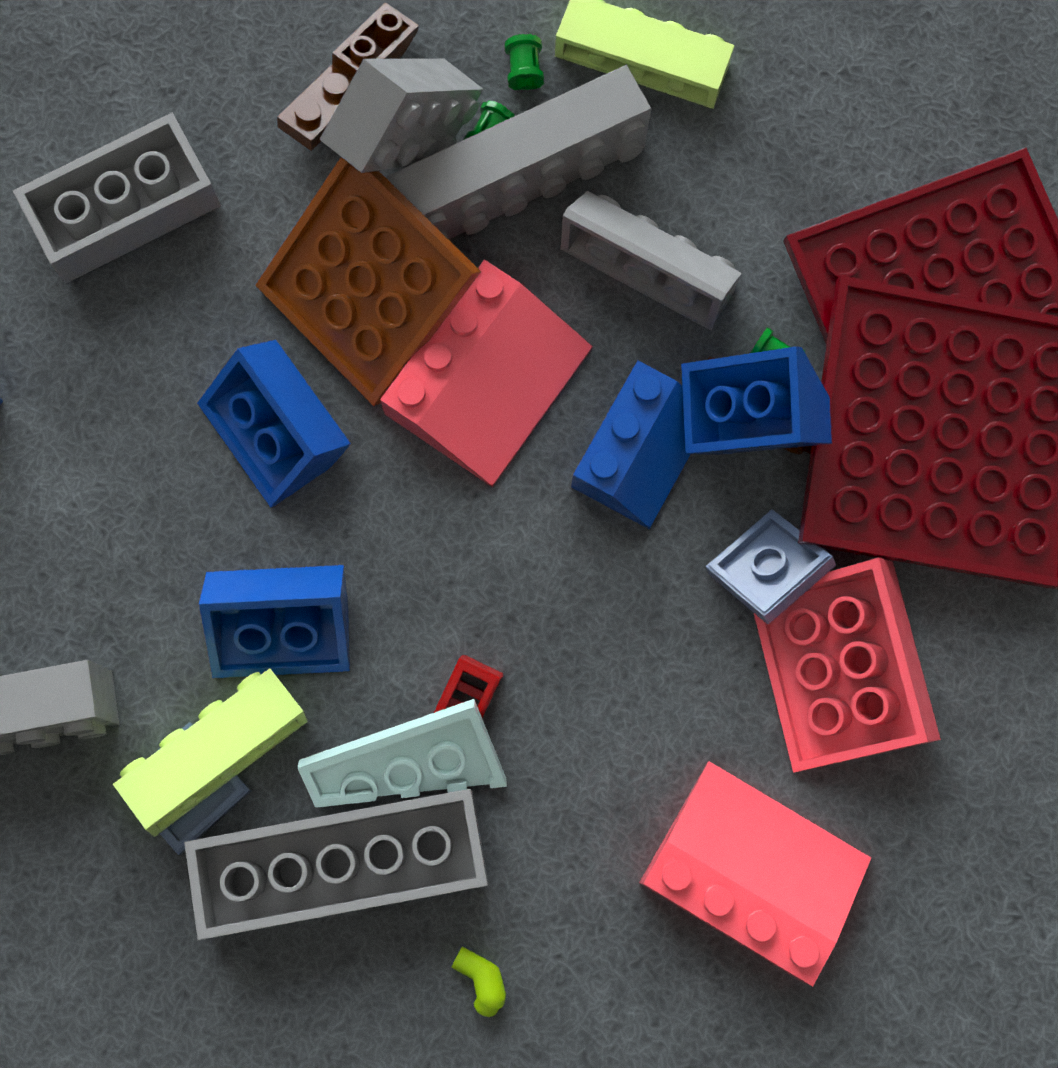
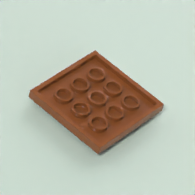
[255,157,481,406]

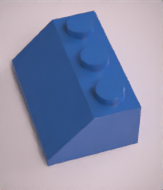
[197,340,351,507]
[681,346,832,455]
[571,360,691,529]
[199,565,350,678]

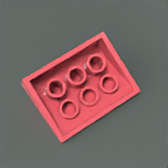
[380,259,593,487]
[754,557,941,773]
[639,761,871,987]

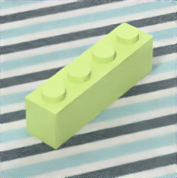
[555,0,734,109]
[113,668,308,837]

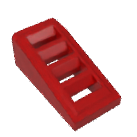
[434,655,503,719]

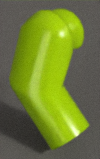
[451,946,506,1017]

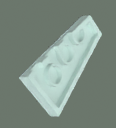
[298,699,507,808]

